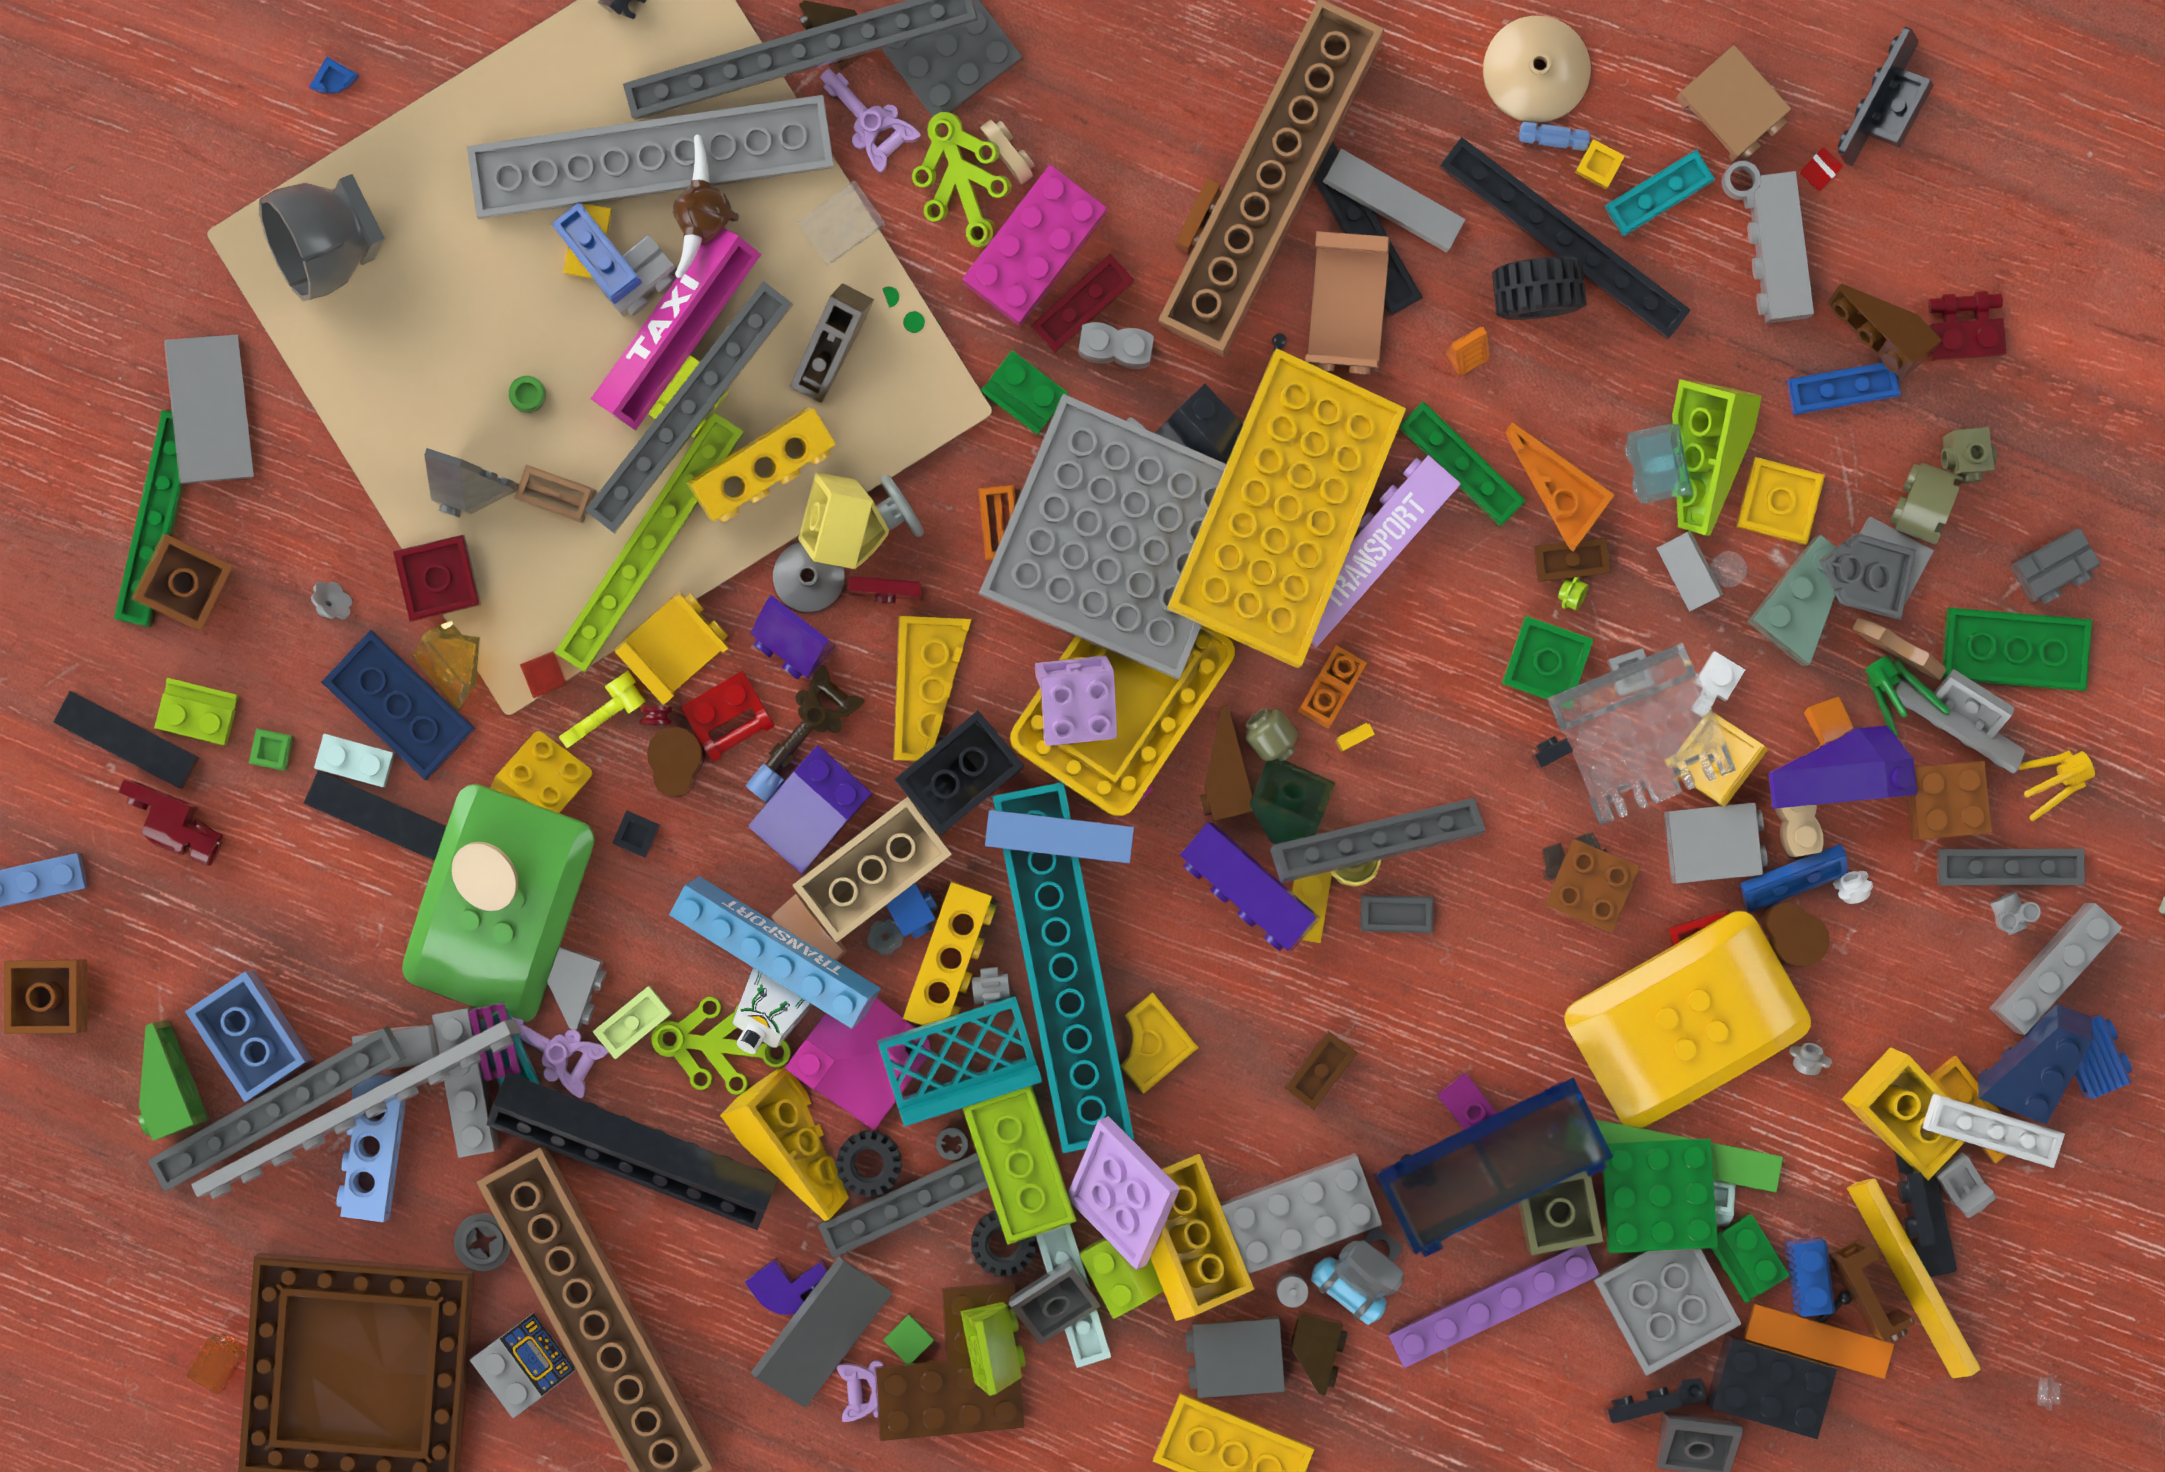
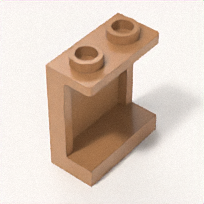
[1675,45,1791,162]

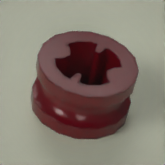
[639,706,672,725]

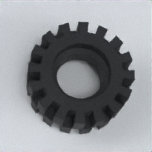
[836,1130,902,1197]
[971,1210,1036,1277]

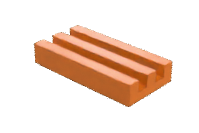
[978,485,1016,561]

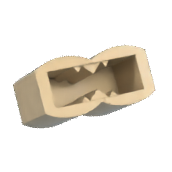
[1775,805,1824,857]

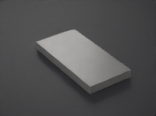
[164,334,254,484]

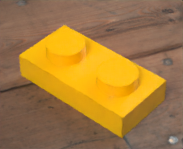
[1292,872,1332,943]

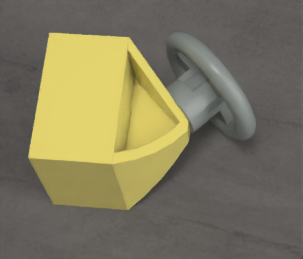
[798,472,924,569]

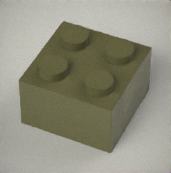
[1514,1167,1603,1255]

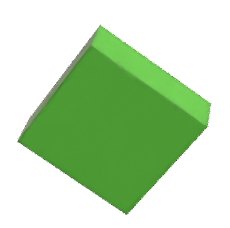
[249,728,294,771]
[883,1313,934,1364]

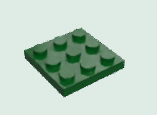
[1600,1138,1718,1253]

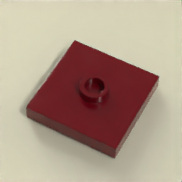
[393,535,481,622]
[847,576,924,604]

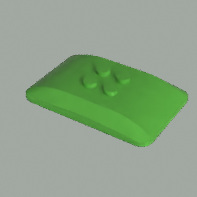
[402,784,595,1023]

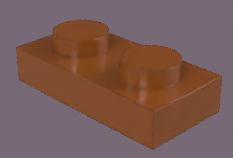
[1175,178,1221,253]

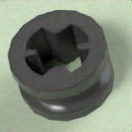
[936,1127,968,1160]

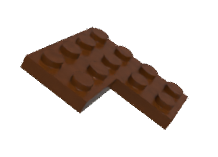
[874,1282,1024,1441]

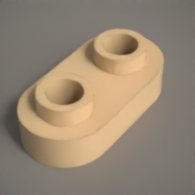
[979,119,1035,185]

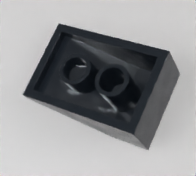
[894,710,1024,836]

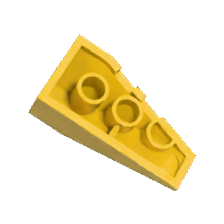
[720,1064,849,1221]

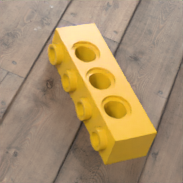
[686,406,836,523]
[903,882,997,1028]

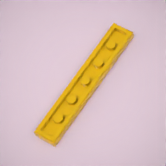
[1847,1178,1981,1378]

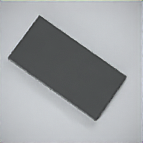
[751,1257,893,1408]

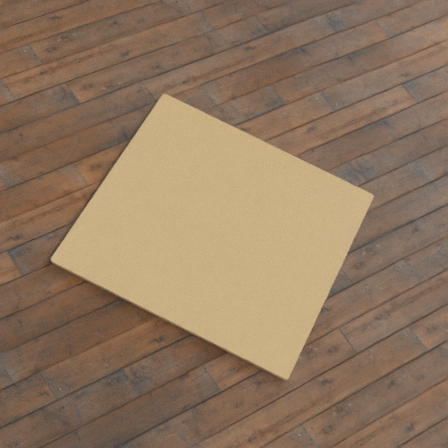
[207,0,992,715]

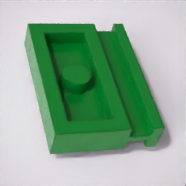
[981,350,1069,436]
[1710,1213,1790,1303]

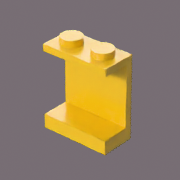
[615,591,728,705]

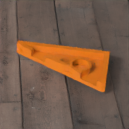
[1505,422,1614,552]

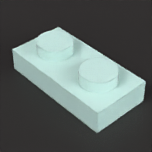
[314,734,395,788]

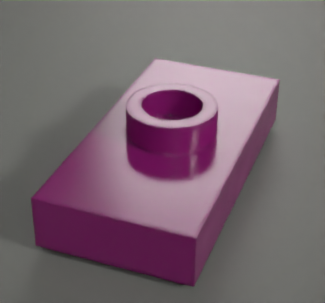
[1436,1072,1510,1152]

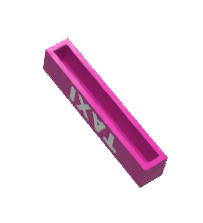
[591,228,761,431]

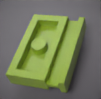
[154,678,240,746]

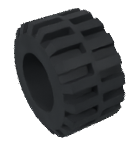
[1492,256,1587,320]

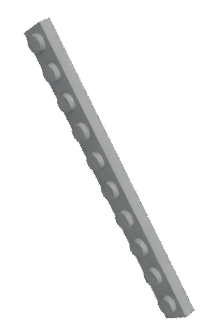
[191,1020,521,1200]

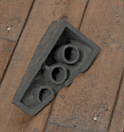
[424,448,519,517]

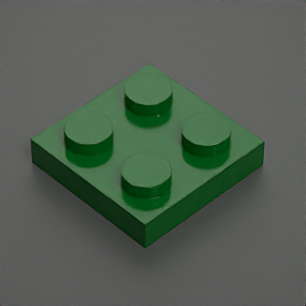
[1501,616,1594,708]

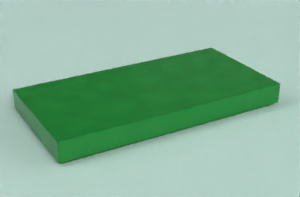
[1941,607,2092,691]

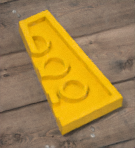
[893,616,972,761]

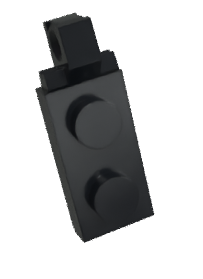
[1604,1378,1707,1424]

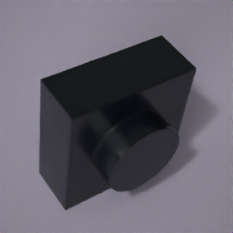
[1531,736,1573,768]
[612,810,661,858]

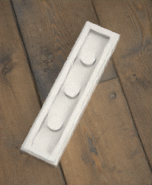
[1922,1093,2065,1168]

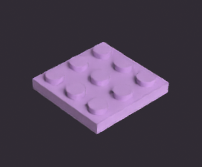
[1068,1116,1180,1270]

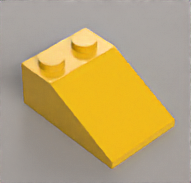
[1842,1047,1965,1181]

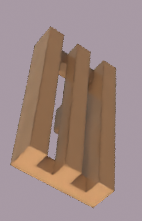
[514,465,595,523]

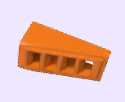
[1446,326,1489,376]

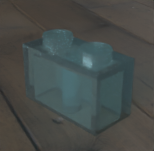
[1625,424,1692,504]

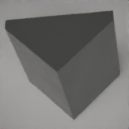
[1009,1258,1101,1345]
[1657,1411,1743,1472]

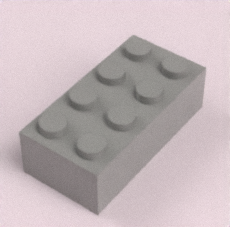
[1220,1153,1382,1274]

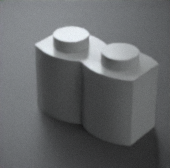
[1078,322,1154,369]

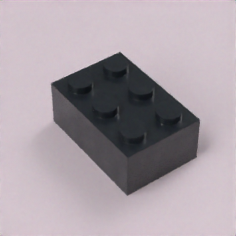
[1706,1334,1837,1439]

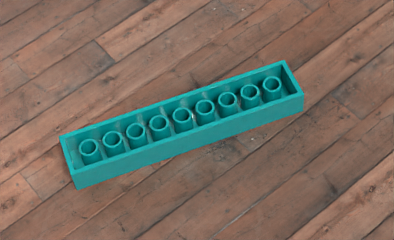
[992,782,1134,1153]

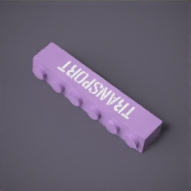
[1311,455,1461,647]

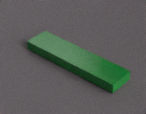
[1398,401,1526,527]

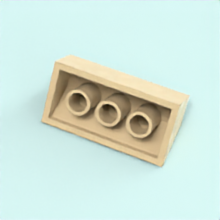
[792,797,952,943]

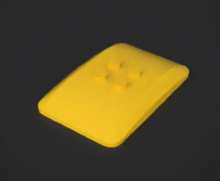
[1010,625,1235,816]
[1564,911,1811,1128]

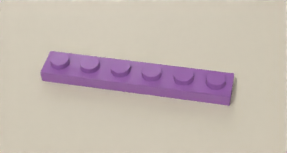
[1388,1245,1600,1368]

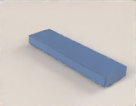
[985,810,1134,863]

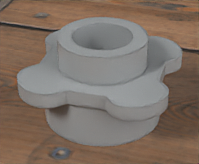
[1789,1043,1832,1075]

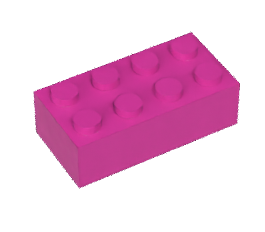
[962,165,1107,328]

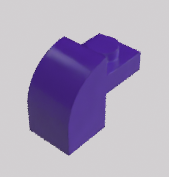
[745,1257,829,1315]

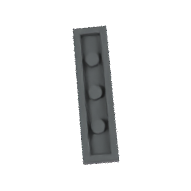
[1937,849,2085,885]

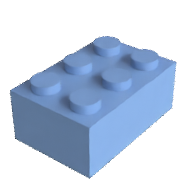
[185,970,314,1102]

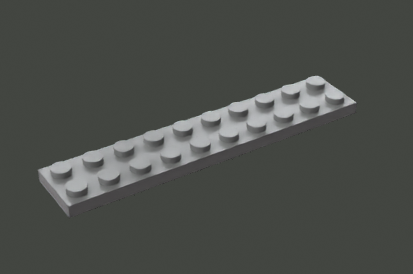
[467,95,834,220]

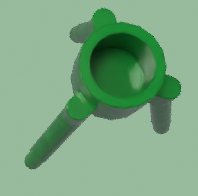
[1864,655,1950,737]

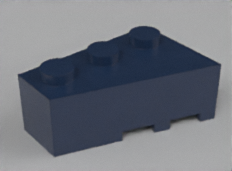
[1978,1004,2093,1124]

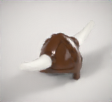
[673,134,739,278]

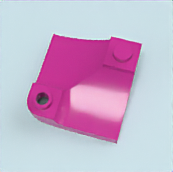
[785,997,931,1130]

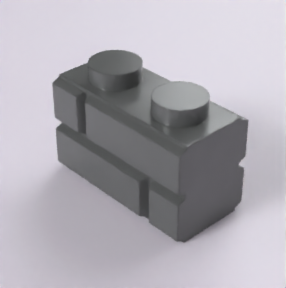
[2010,528,2100,604]

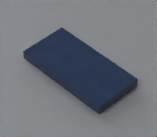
[321,630,476,781]

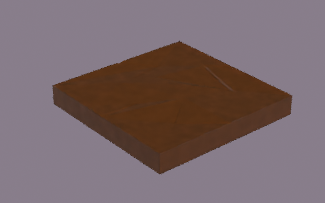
[238,1253,475,1472]

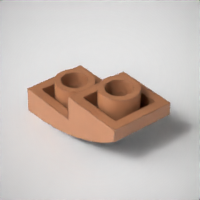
[771,894,847,961]

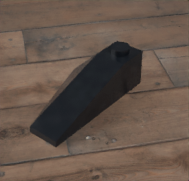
[1155,383,1243,464]

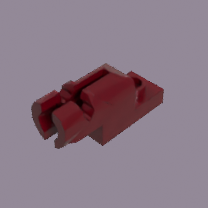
[118,779,223,866]

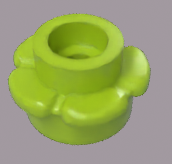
[1558,577,1589,611]

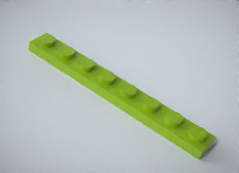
[554,412,745,673]

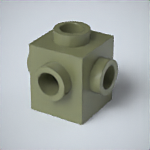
[1941,427,1997,484]

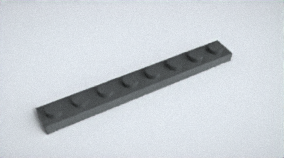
[585,281,793,534]
[148,1026,406,1192]

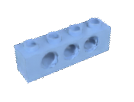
[337,1072,406,1222]

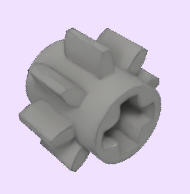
[972,967,1010,1006]

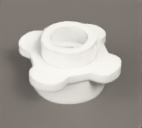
[1833,871,1873,904]

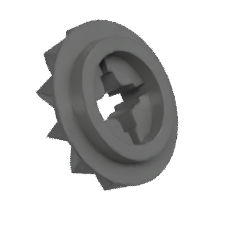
[454,1213,511,1271]

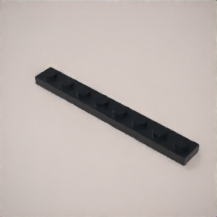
[1439,137,1691,340]

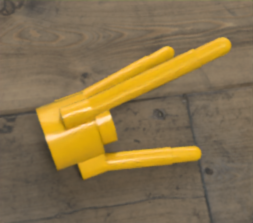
[2018,750,2095,821]

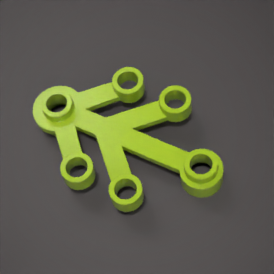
[912,112,1012,247]
[651,996,791,1095]

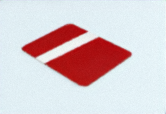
[1800,148,1843,191]

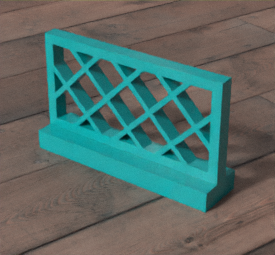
[877,996,1042,1127]

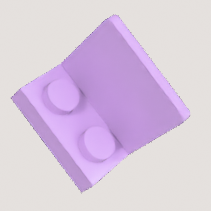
[1035,656,1117,746]

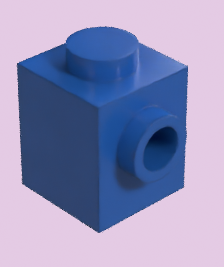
[886,882,939,939]

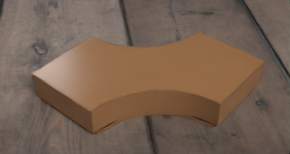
[1852,618,1947,680]

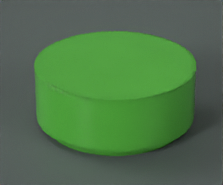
[509,376,546,413]

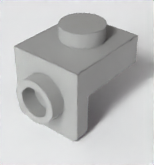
[1934,1152,1996,1218]

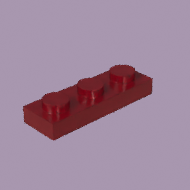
[1030,253,1134,354]

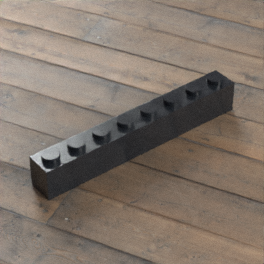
[486,1072,778,1230]

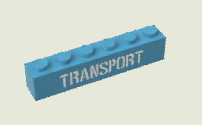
[669,876,881,1029]

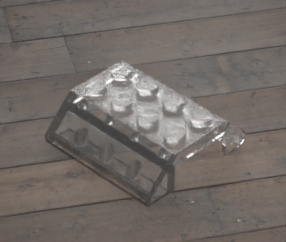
[1547,643,1736,825]

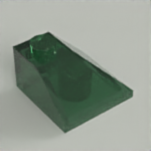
[1249,759,1336,844]

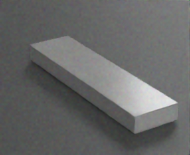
[1322,149,1466,253]

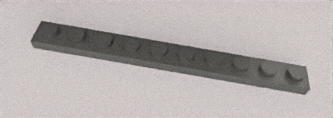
[623,0,978,120]

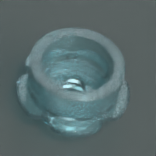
[867,920,903,955]

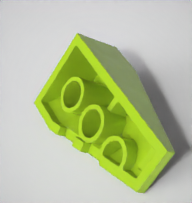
[1672,379,1762,536]

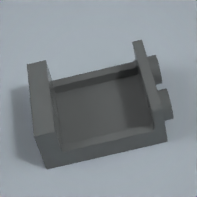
[1185,1315,1285,1398]

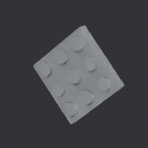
[1593,1249,1741,1376]

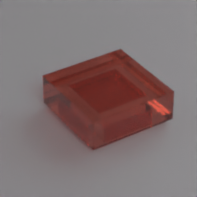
[520,651,568,698]

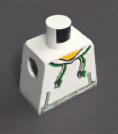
[732,968,812,1054]

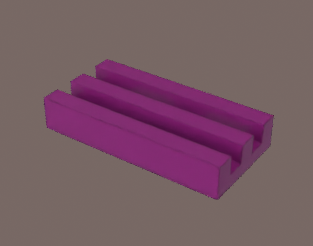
[468,1002,521,1081]

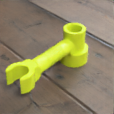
[559,670,646,748]

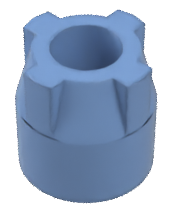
[745,763,785,803]

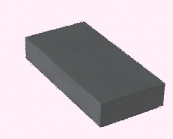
[1360,895,1433,933]

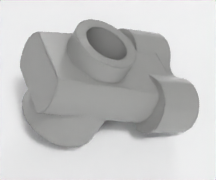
[1990,892,2041,935]

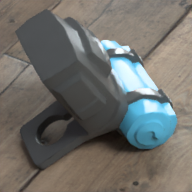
[1310,1227,1404,1325]

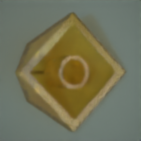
[412,621,480,711]

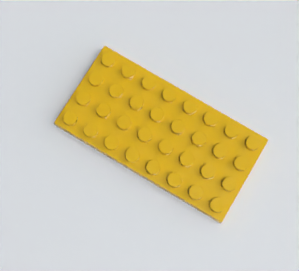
[1167,349,1406,668]

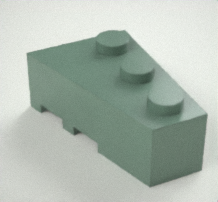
[1746,535,1836,667]

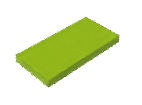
[962,1085,1077,1245]

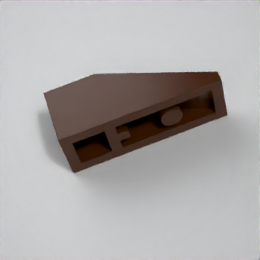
[1199,705,1256,821]

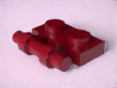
[1928,291,2006,361]

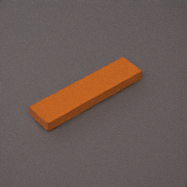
[1743,1303,1894,1379]

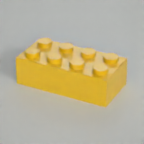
[1150,1154,1254,1321]

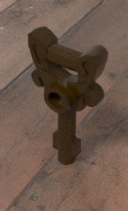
[765,665,865,773]

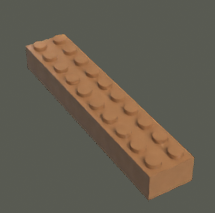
[1158,0,1384,358]
[476,1147,717,1472]

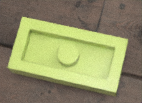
[593,986,672,1059]

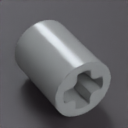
[1276,1272,1308,1308]

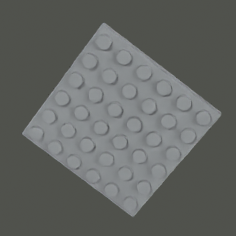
[978,394,1226,680]

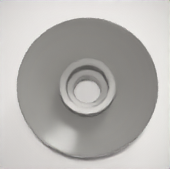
[773,542,845,612]

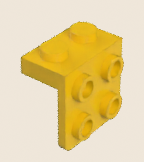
[490,731,592,813]

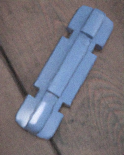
[1519,122,1590,151]

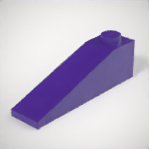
[1769,726,1917,809]

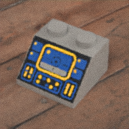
[470,1312,576,1418]

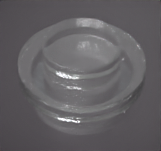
[1710,551,1747,587]
[2037,1374,2061,1411]

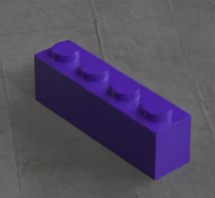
[1180,822,1321,951]

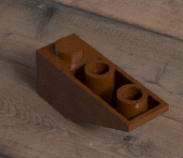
[1827,284,1942,380]

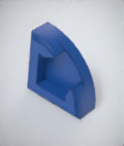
[309,57,360,94]

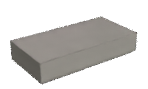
[1657,530,1723,612]

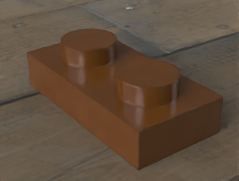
[1534,537,1611,582]
[1285,1031,1357,1110]

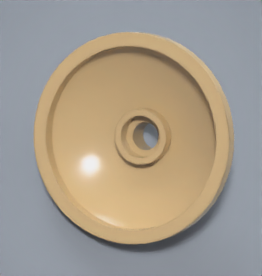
[1483,16,1591,124]

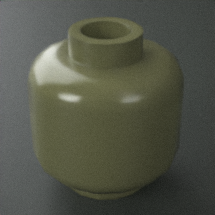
[1245,707,1299,762]

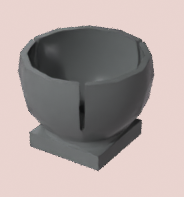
[259,174,385,301]

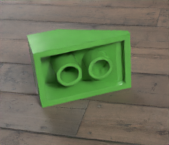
[138,1020,209,1141]

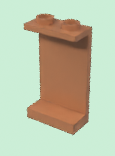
[1305,231,1390,375]

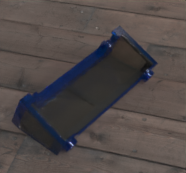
[1372,1077,1613,1257]

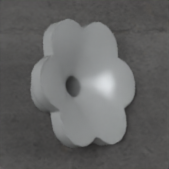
[311,581,352,619]

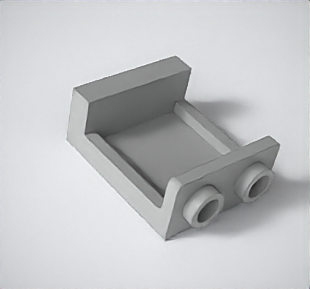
[1664,803,1767,884]

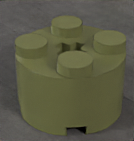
[1889,462,1963,545]

